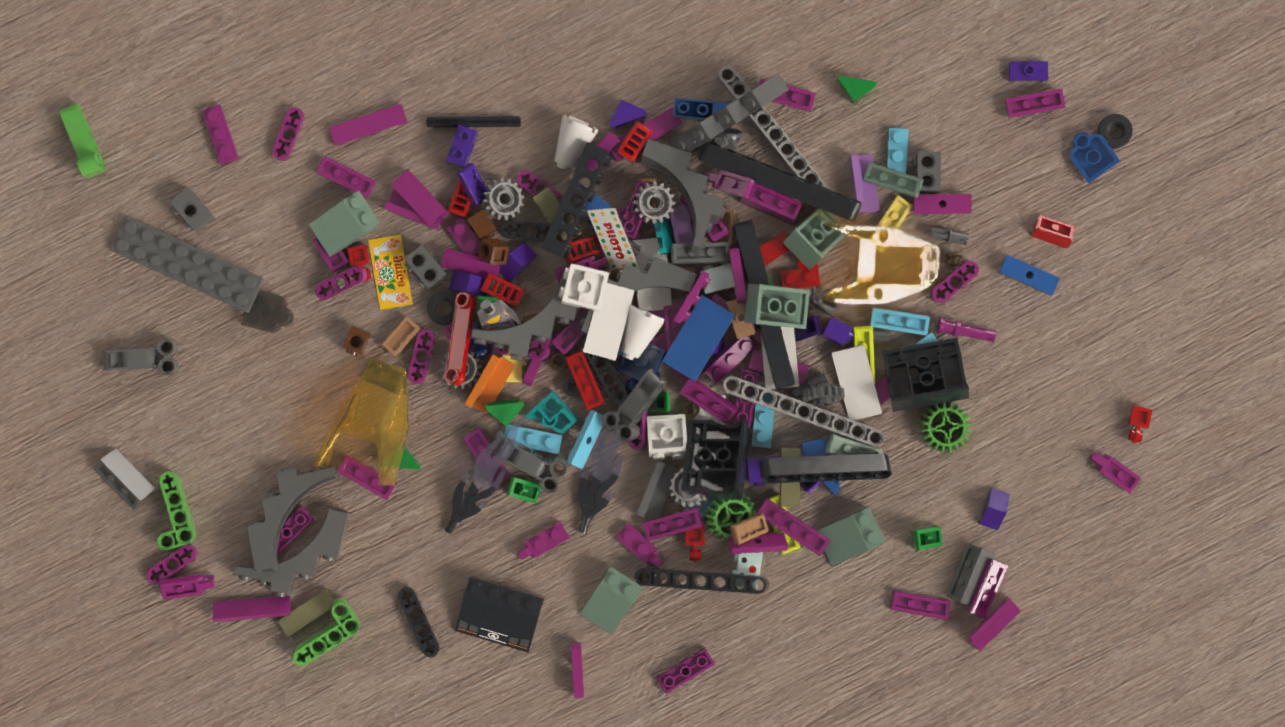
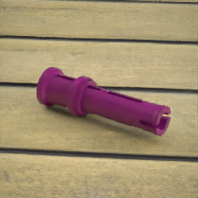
[937,317,996,343]

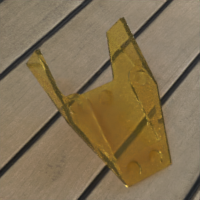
[823,222,941,304]
[313,359,409,486]

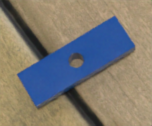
[999,255,1060,296]

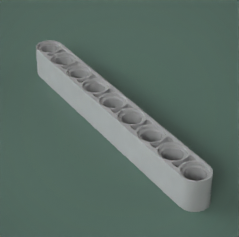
[718,66,830,189]
[721,376,884,447]

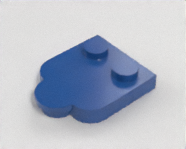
[1070,132,1121,184]

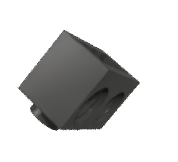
[912,152,941,193]
[404,244,448,290]

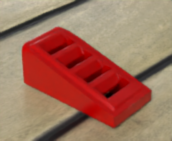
[617,121,653,164]
[448,179,472,219]
[565,234,601,264]
[480,273,525,307]

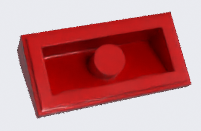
[1032,215,1075,248]

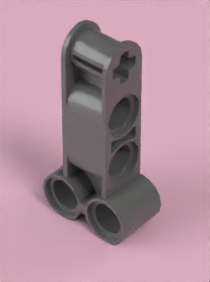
[102,339,179,375]
[602,369,667,442]
[491,435,568,494]

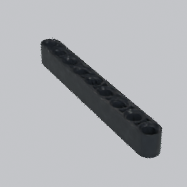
[698,141,862,222]
[733,219,795,389]

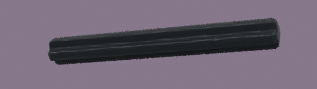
[426,116,521,128]

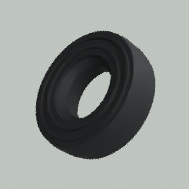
[1097,114,1133,148]
[427,291,456,325]

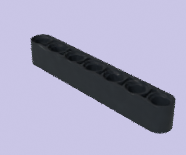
[759,454,892,484]
[634,567,769,594]

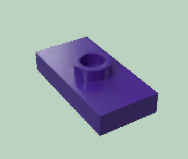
[1009,61,1048,82]
[457,163,488,206]

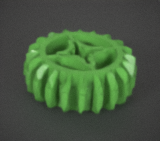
[920,402,972,453]
[705,496,757,541]

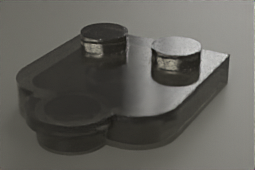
[241,290,294,333]

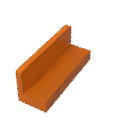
[465,353,515,414]

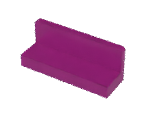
[392,169,449,226]
[740,182,802,225]
[384,189,444,231]
[966,597,1021,651]

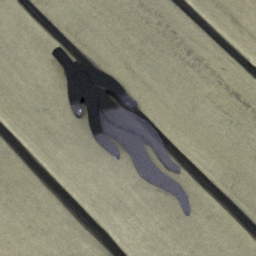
[578,404,623,534]
[445,416,528,534]

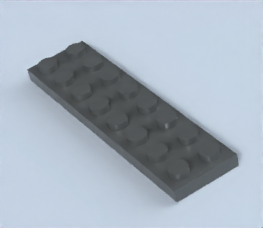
[111,216,265,313]

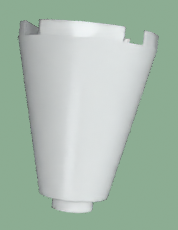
[554,114,598,170]
[621,305,665,360]

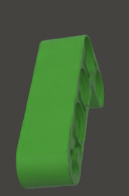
[59,103,107,179]
[157,472,197,550]
[293,598,359,666]

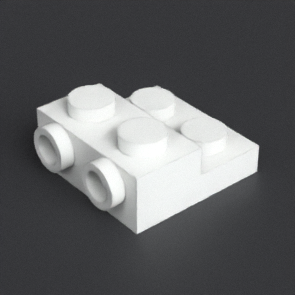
[558,264,609,311]
[647,414,687,461]

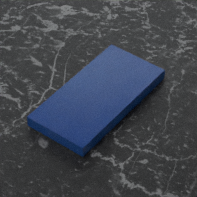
[662,295,735,381]

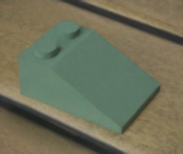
[308,191,380,257]
[783,208,849,270]
[744,284,810,329]
[817,507,886,566]
[580,566,643,635]

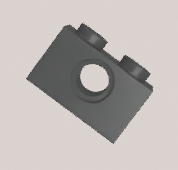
[170,187,215,233]

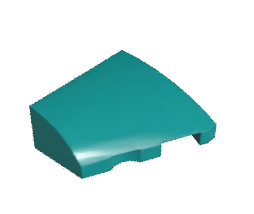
[655,216,675,255]
[524,390,579,434]

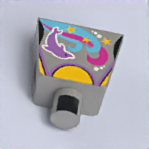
[477,300,521,344]

